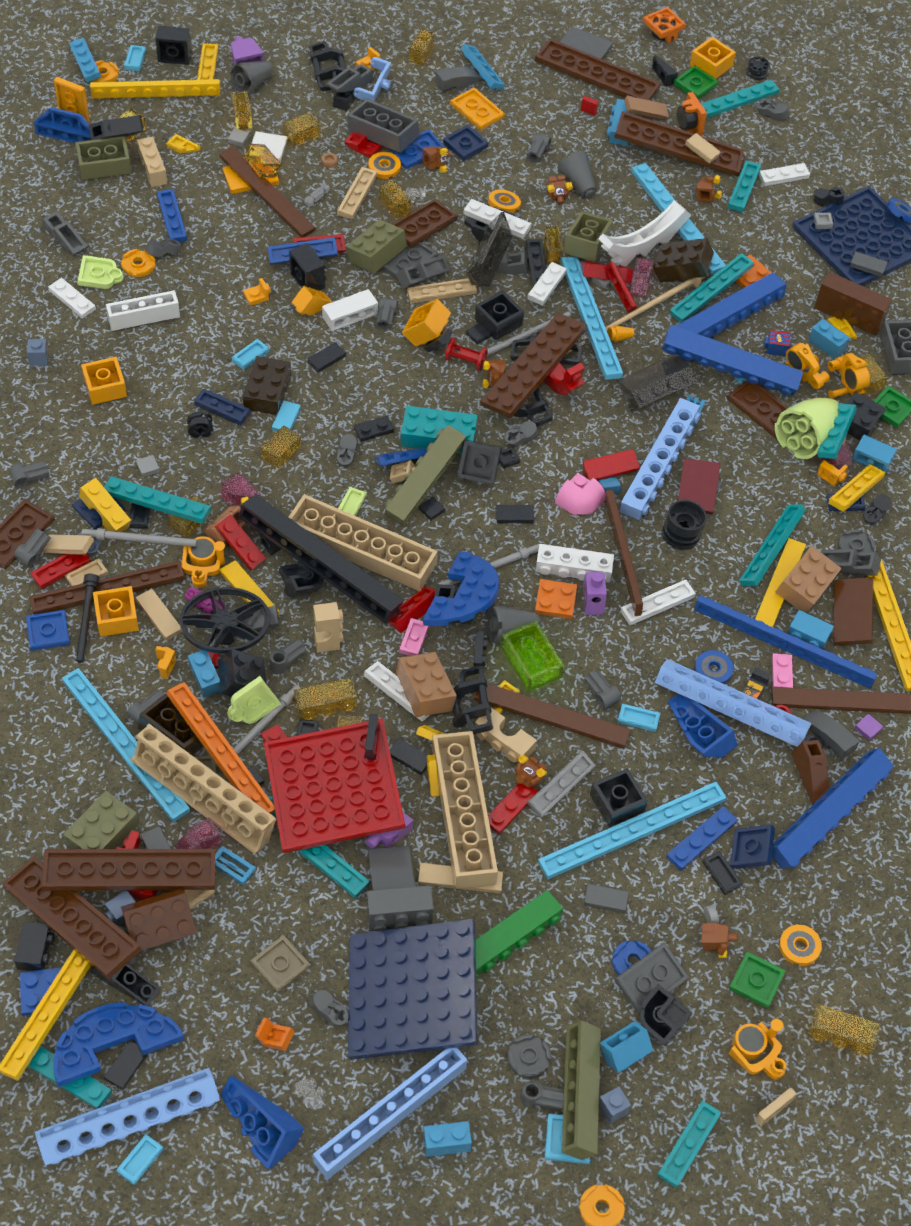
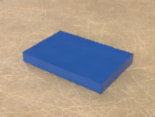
[389,129,446,170]

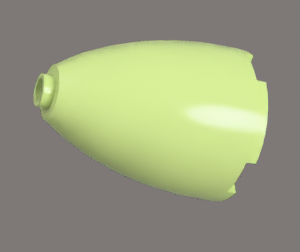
[775,398,839,459]

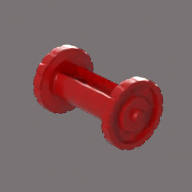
[445,337,488,371]

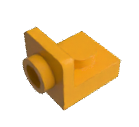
[356,47,381,71]
[243,278,271,306]
[817,460,848,487]
[155,646,177,679]

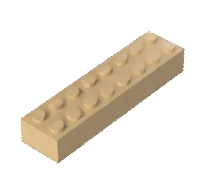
[289,494,438,591]
[432,731,498,889]

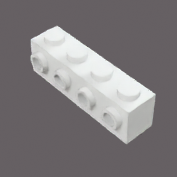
[106,290,180,331]
[535,544,614,583]

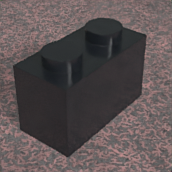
[14,922,54,971]

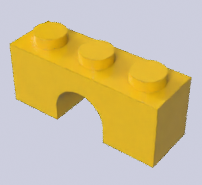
[79,478,131,532]

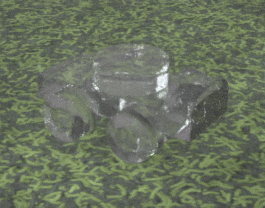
[400,187,425,206]
[294,1077,325,1110]

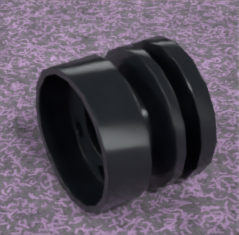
[662,500,707,550]

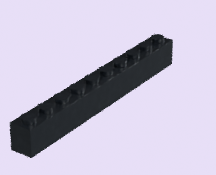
[238,494,404,624]

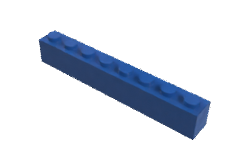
[677,272,787,338]
[661,325,803,396]
[772,748,894,869]

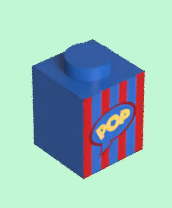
[764,330,791,356]

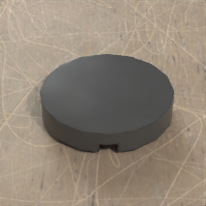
[838,529,876,552]
[507,1034,551,1078]

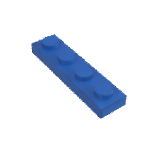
[157,189,187,242]
[267,237,338,265]
[666,806,738,871]

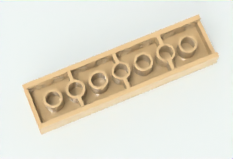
[131,724,276,854]

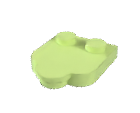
[78,255,124,289]
[227,676,281,724]

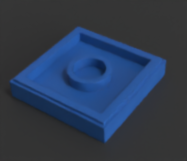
[26,610,70,651]

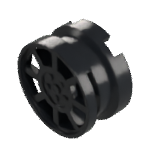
[746,56,770,80]
[187,411,213,438]

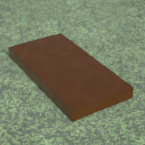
[392,199,458,248]
[726,380,788,440]
[0,499,55,570]
[833,577,874,646]

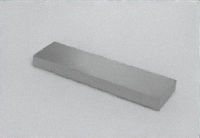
[527,751,596,817]

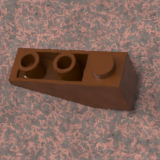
[791,740,830,805]

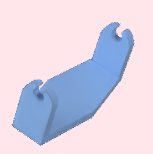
[354,57,391,101]

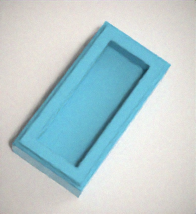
[124,45,146,71]
[232,339,270,370]
[272,401,301,435]
[617,703,660,732]
[116,1134,164,1185]

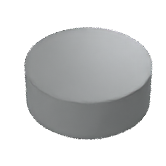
[704,905,719,924]

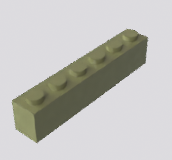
[384,425,466,527]
[562,1020,601,1160]

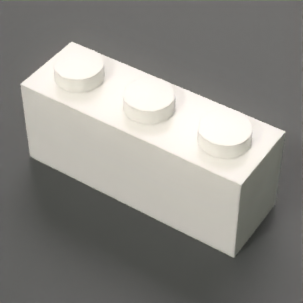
[322,289,378,331]

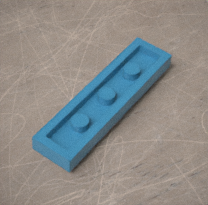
[69,37,101,83]
[461,44,505,90]

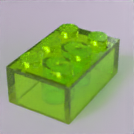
[501,621,564,692]

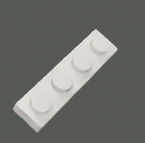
[464,199,531,239]
[620,580,696,625]
[364,661,430,721]

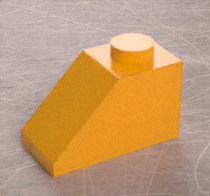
[292,286,332,316]

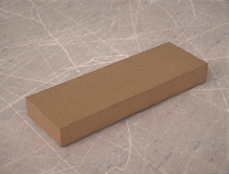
[624,96,669,120]

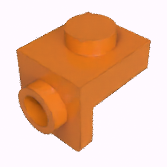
[255,1017,294,1051]

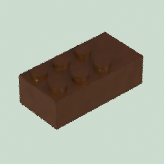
[814,272,892,336]

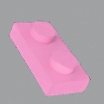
[399,618,429,656]
[772,653,793,688]

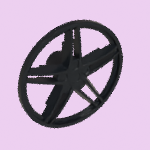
[180,587,270,654]

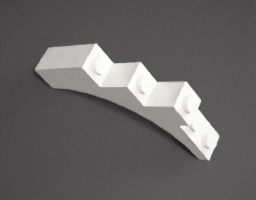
[599,200,691,267]

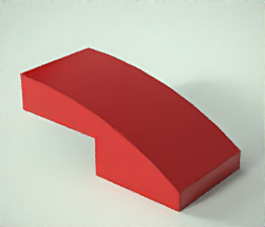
[344,132,382,158]

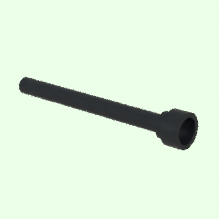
[76,573,100,663]

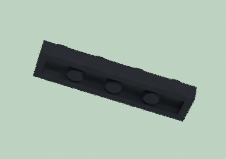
[525,239,547,288]

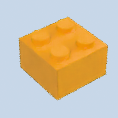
[690,37,736,79]
[402,298,451,346]
[81,357,127,405]
[93,586,139,637]

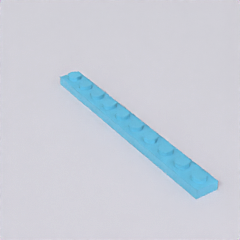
[631,163,726,275]
[560,256,623,380]
[62,668,190,823]
[538,782,726,880]

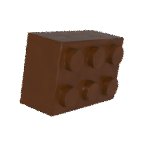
[121,888,197,951]

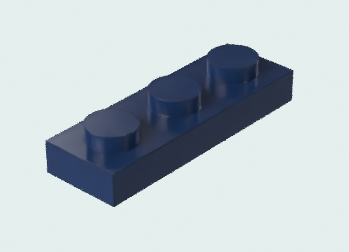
[194,389,250,426]

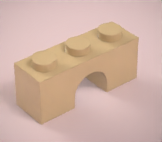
[137,137,167,187]
[313,602,343,653]
[475,708,537,763]

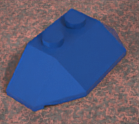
[34,107,91,143]

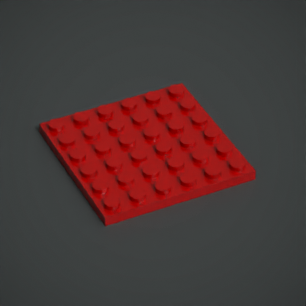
[264,718,406,853]

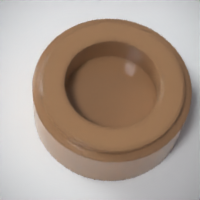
[321,153,338,168]

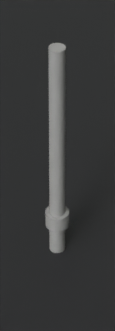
[487,312,571,356]
[81,528,197,547]
[437,544,539,585]
[216,685,301,771]

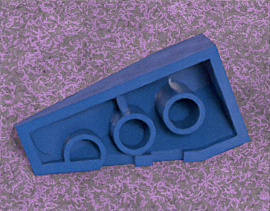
[668,694,738,757]
[221,1076,304,1169]

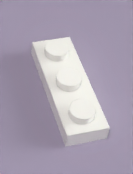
[759,163,810,186]
[528,262,567,306]
[48,278,96,319]

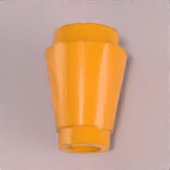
[607,325,634,342]

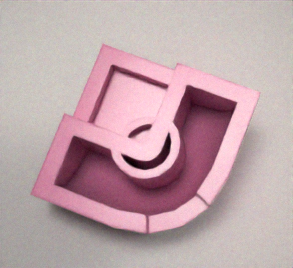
[555,473,606,515]

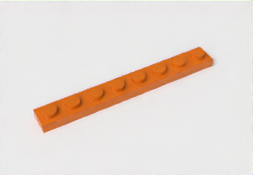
[166,682,275,814]

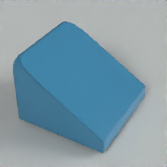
[598,477,621,494]

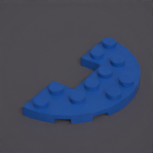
[423,551,499,626]
[53,1002,184,1087]

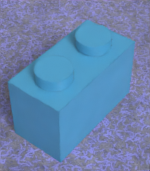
[808,319,850,359]
[852,435,897,474]
[787,610,834,649]
[188,650,221,698]
[600,1021,653,1073]
[423,1121,472,1157]

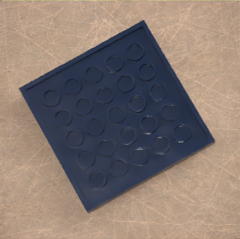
[792,186,911,286]
[348,919,478,1060]

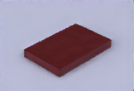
[678,458,721,514]

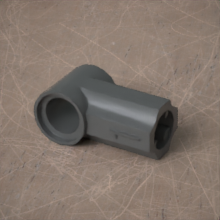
[526,132,551,163]
[376,297,398,330]
[9,461,49,488]
[14,528,51,568]
[270,639,306,674]
[584,670,621,709]
[127,689,165,725]
[520,1080,564,1111]

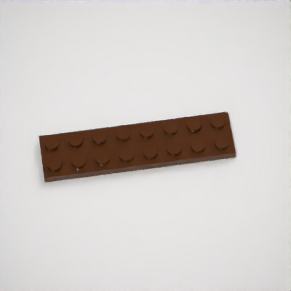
[535,38,661,100]
[614,111,744,177]
[480,313,588,418]
[42,849,215,891]
[2,856,142,979]

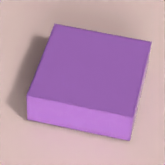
[854,714,883,741]

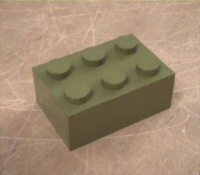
[75,136,131,180]
[563,211,613,262]
[346,219,407,274]
[63,791,139,849]

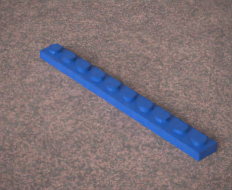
[694,595,877,689]

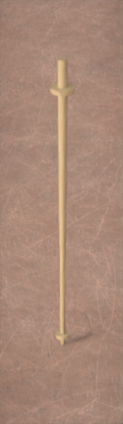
[567,272,710,354]

